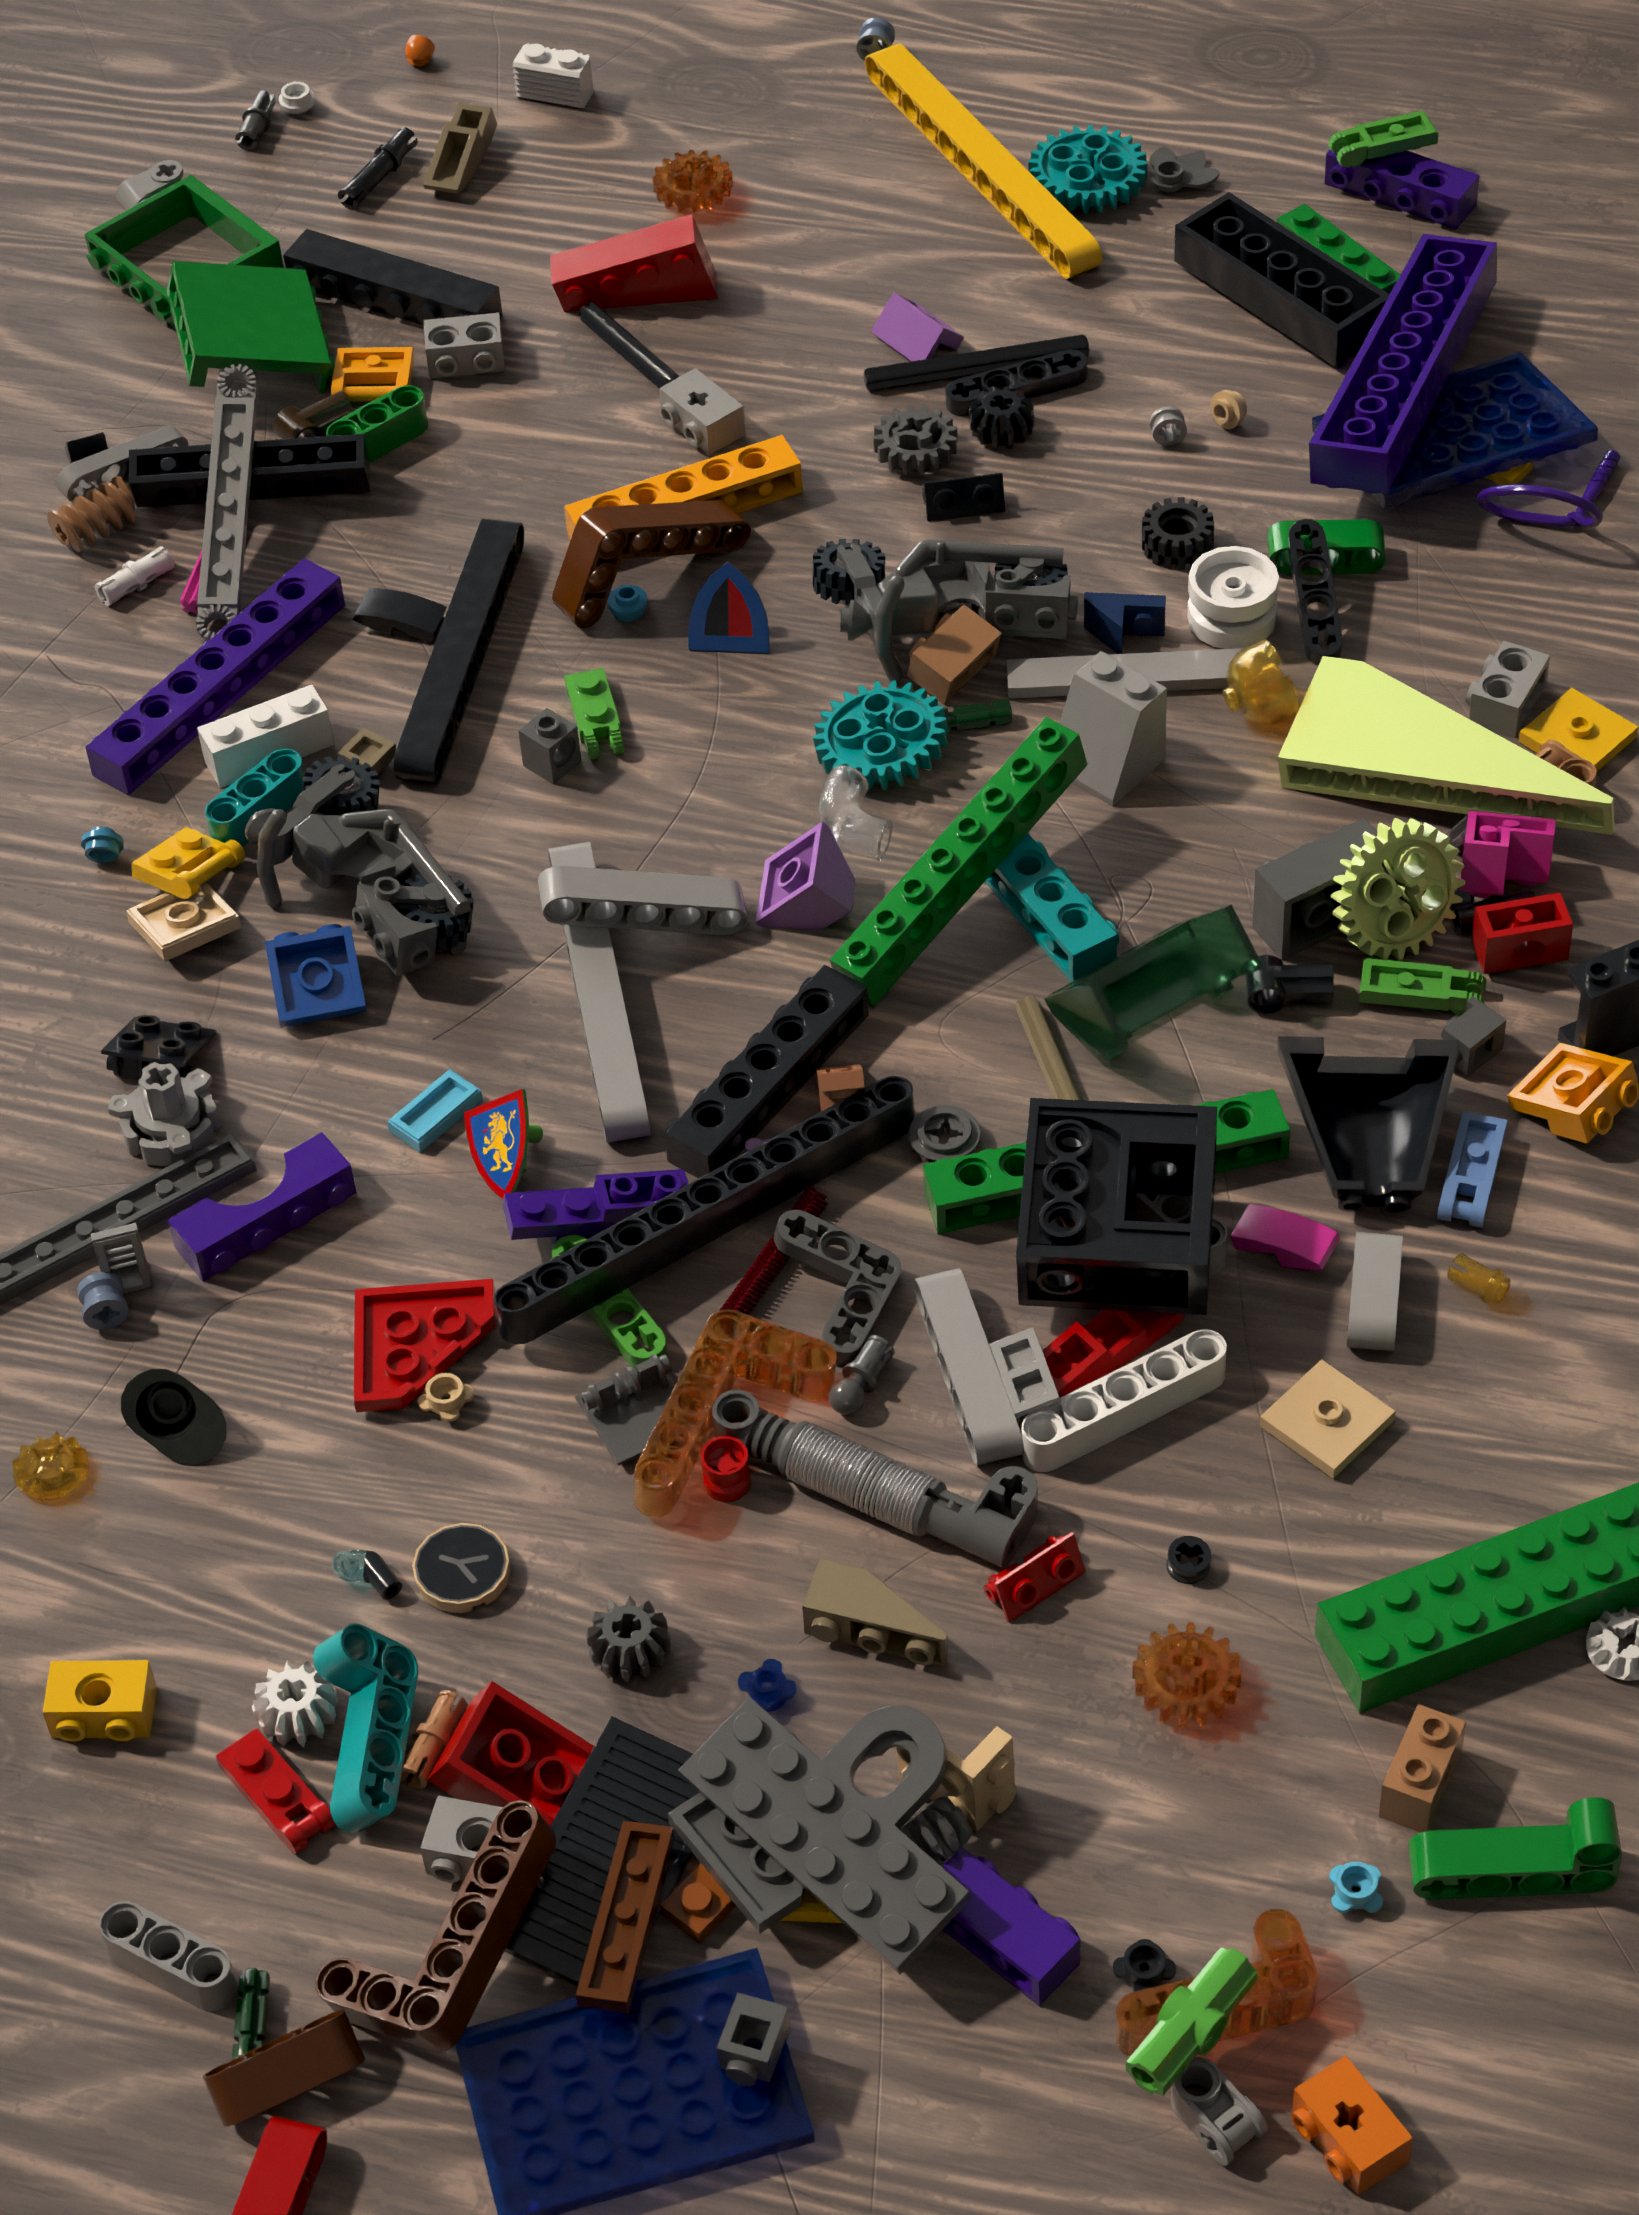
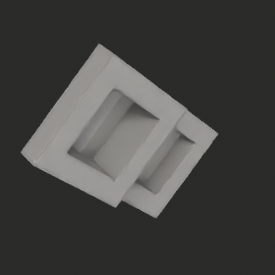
[989,1327,1061,1418]

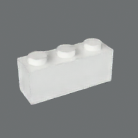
[197,685,334,788]

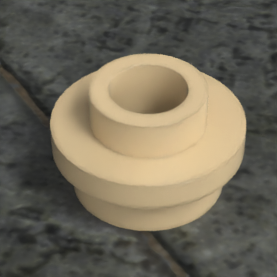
[1211,390,1247,429]

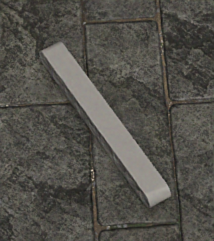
[548,842,651,1143]

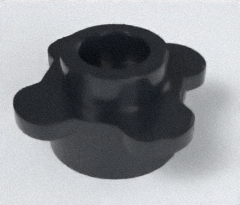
[1113,1939,1176,1998]

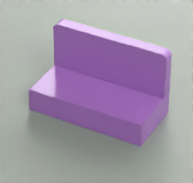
[872,292,964,361]

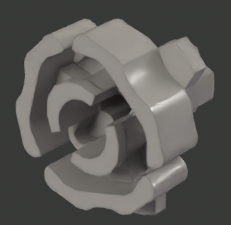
[108,1062,220,1166]

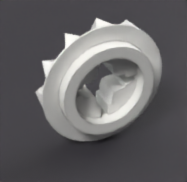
[1586,1606,1639,1681]

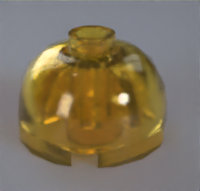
[1222,639,1300,724]

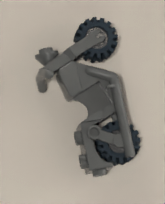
[813,539,1078,682]
[245,755,474,976]

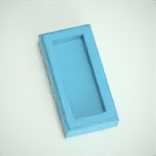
[387,1069,483,1153]

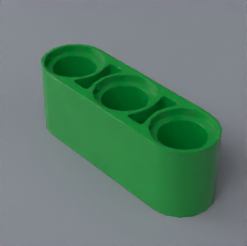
[326,385,428,462]
[1267,519,1386,575]

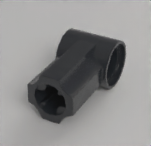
[1245,955,1334,1014]

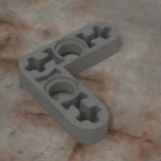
[774,1210,901,1365]

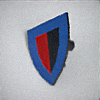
[688,560,769,653]

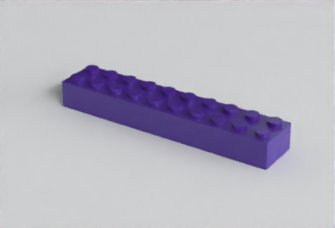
[1309,234,1497,494]

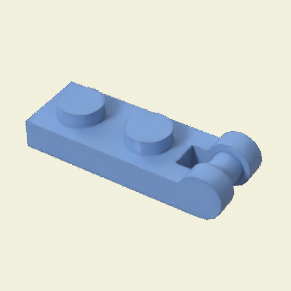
[1437,1111,1507,1228]

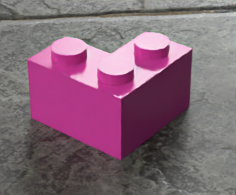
[1459,811,1556,898]

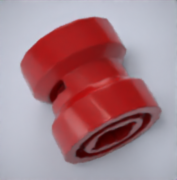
[701,1436,751,1502]

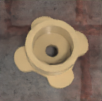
[418,1373,474,1422]

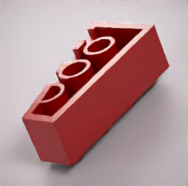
[550,214,718,312]

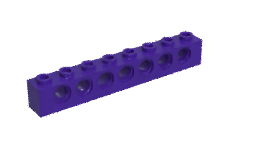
[85,558,345,796]

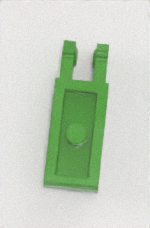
[1328,110,1438,168]
[564,668,624,760]
[1359,958,1487,1016]

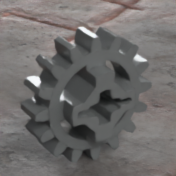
[873,405,958,475]

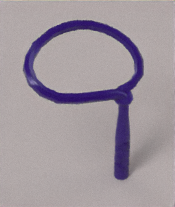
[1477,450,1620,527]

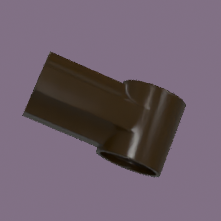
[273,391,355,439]

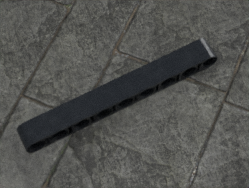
[394,518,525,784]

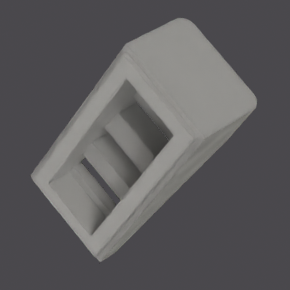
[90,1223,153,1293]

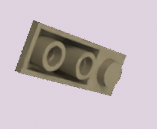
[802,1559,948,1667]

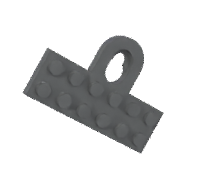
[678,1697,972,1975]

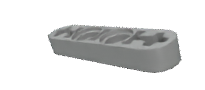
[56,426,188,502]

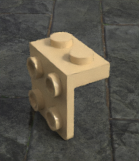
[896,1726,1016,1832]

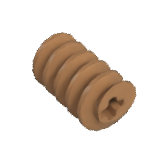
[47,476,136,553]

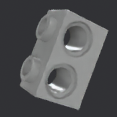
[423,313,505,379]
[1466,640,1550,738]

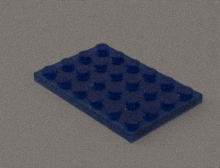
[1312,352,1598,509]
[455,1948,815,2215]

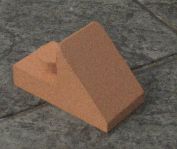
[816,1064,865,1111]

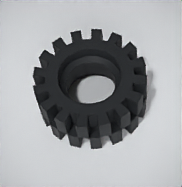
[1142,497,1214,570]

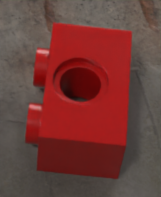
[1471,893,1573,974]

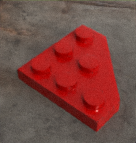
[354,1278,496,1413]

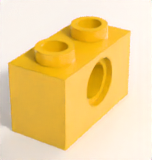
[42,1660,157,1742]

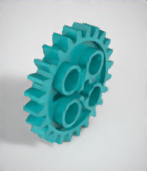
[1028,125,1148,214]
[813,680,949,790]

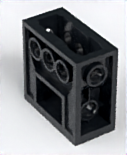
[1016,1098,1217,1315]

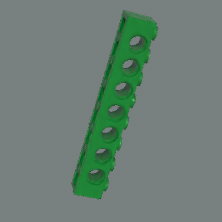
[829,717,1088,1008]
[923,1089,1290,1234]

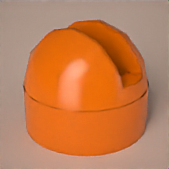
[405,35,435,67]

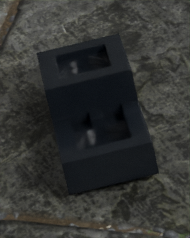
[353,588,447,644]

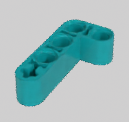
[313,1623,419,1834]

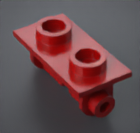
[983,1532,1086,1623]

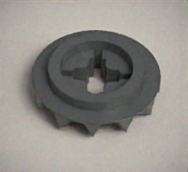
[908,1105,981,1163]

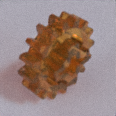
[653,150,733,214]
[1132,1622,1242,1727]

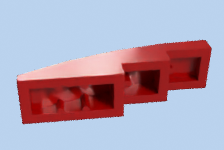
[1042,1310,1185,1398]

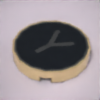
[412,1523,511,1613]

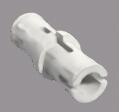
[95,546,175,607]

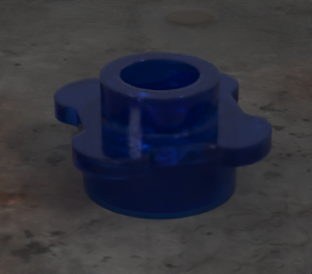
[738,1659,796,1712]

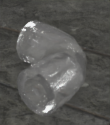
[817,765,893,861]

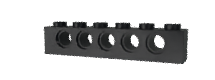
[129,434,370,508]
[664,964,869,1179]

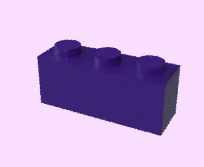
[942,1847,1080,2006]

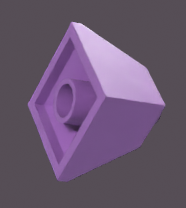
[755,822,855,930]

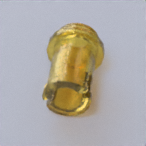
[1447,1253,1511,1303]

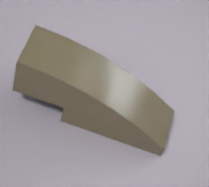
[423,102,497,194]

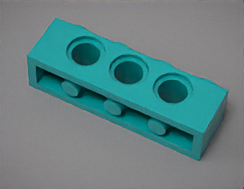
[985,833,1120,985]

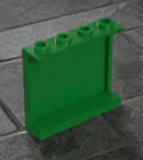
[167,261,335,394]

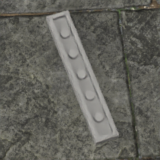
[1006,648,1256,699]

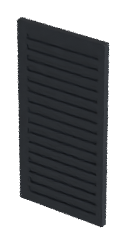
[504,1716,699,1986]

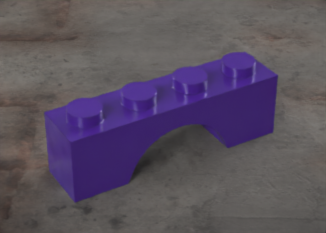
[167,1132,357,1282]

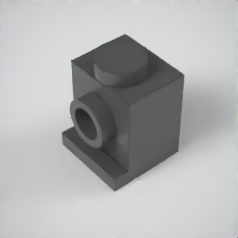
[1441,996,1506,1078]
[717,1993,791,2086]

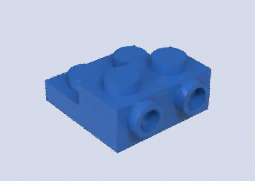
[265,924,367,1028]

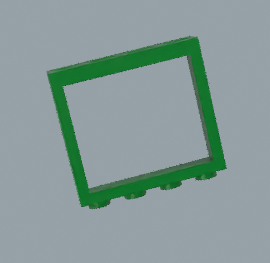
[84,175,284,329]

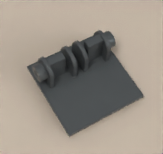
[575,1354,702,1466]

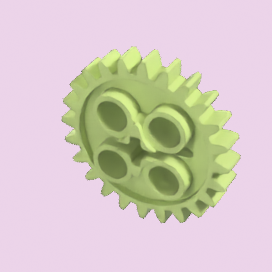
[1331,818,1465,960]

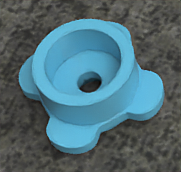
[1329,1861,1383,1913]

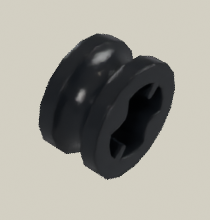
[1166,1536,1212,1584]

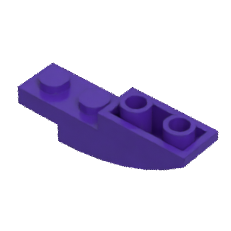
[502,1169,688,1246]

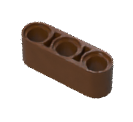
[203,2010,365,2127]

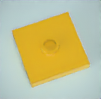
[1519,687,1639,772]

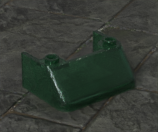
[1044,904,1264,1060]

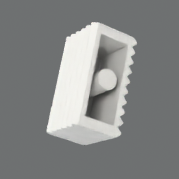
[512,44,594,109]

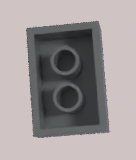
[1252,818,1387,961]

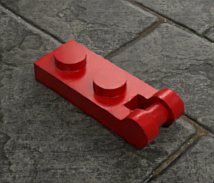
[215,1728,337,1855]

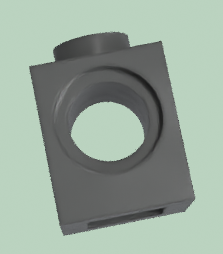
[518,708,582,785]

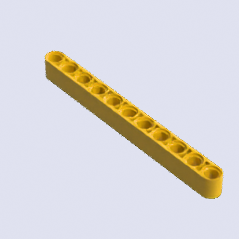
[865,43,1103,279]

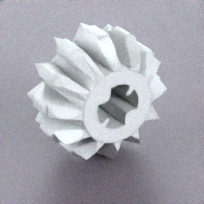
[252,1660,338,1747]

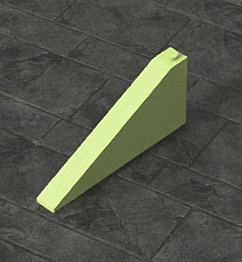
[1278,656,1615,835]

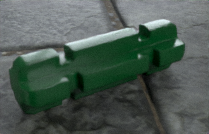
[944,699,1012,733]
[232,1968,270,2059]

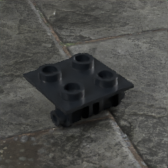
[101,1015,216,1079]

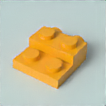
[1507,1043,1639,1144]

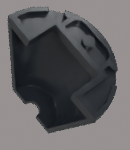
[1277,1036,1459,1212]

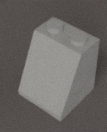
[1059,651,1167,806]

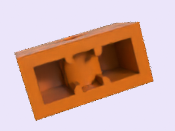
[1291,2055,1413,2196]

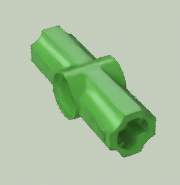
[1126,1947,1258,2096]

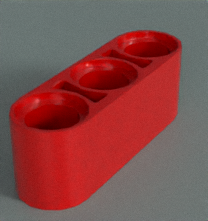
[231,2116,328,2215]

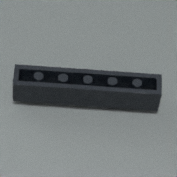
[283,229,503,325]

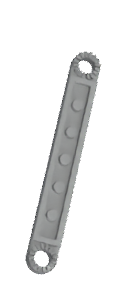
[196,364,258,643]

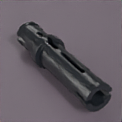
[338,127,418,210]

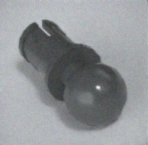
[828,1335,895,1415]

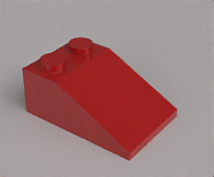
[427,1681,594,1826]

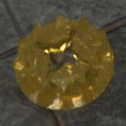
[12,1431,89,1500]

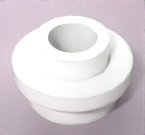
[279,82,315,115]

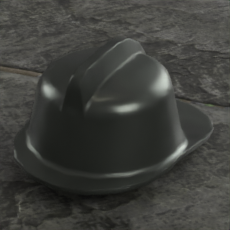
[121,1368,227,1465]

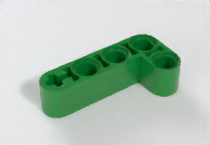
[1408,1797,1622,1900]

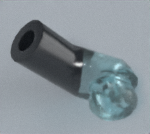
[331,1550,402,1600]

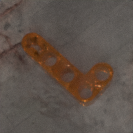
[1116,1909,1318,2057]

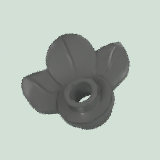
[1150,146,1220,193]

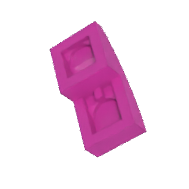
[1230,1204,1340,1271]

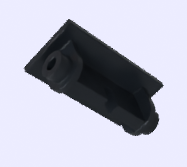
[922,473,1005,521]

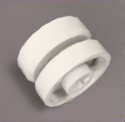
[1187,546,1279,649]

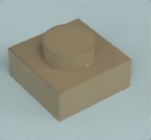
[337,728,396,774]

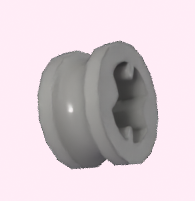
[1150,406,1187,446]

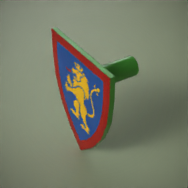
[464,1089,543,1199]

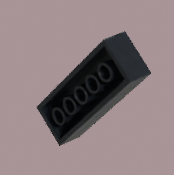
[1174,192,1390,367]

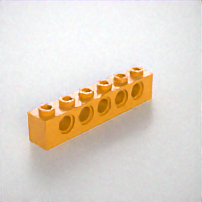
[564,435,803,540]

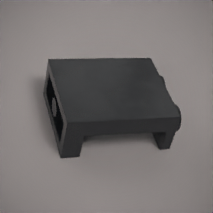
[1558,940,1639,1056]

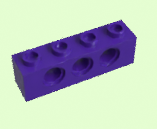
[1324,149,1480,230]

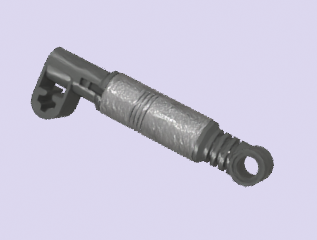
[712,1390,1038,1568]

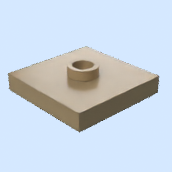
[126,882,242,961]
[1260,1359,1396,1479]

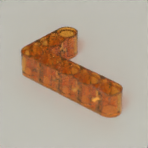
[633,1310,837,1517]

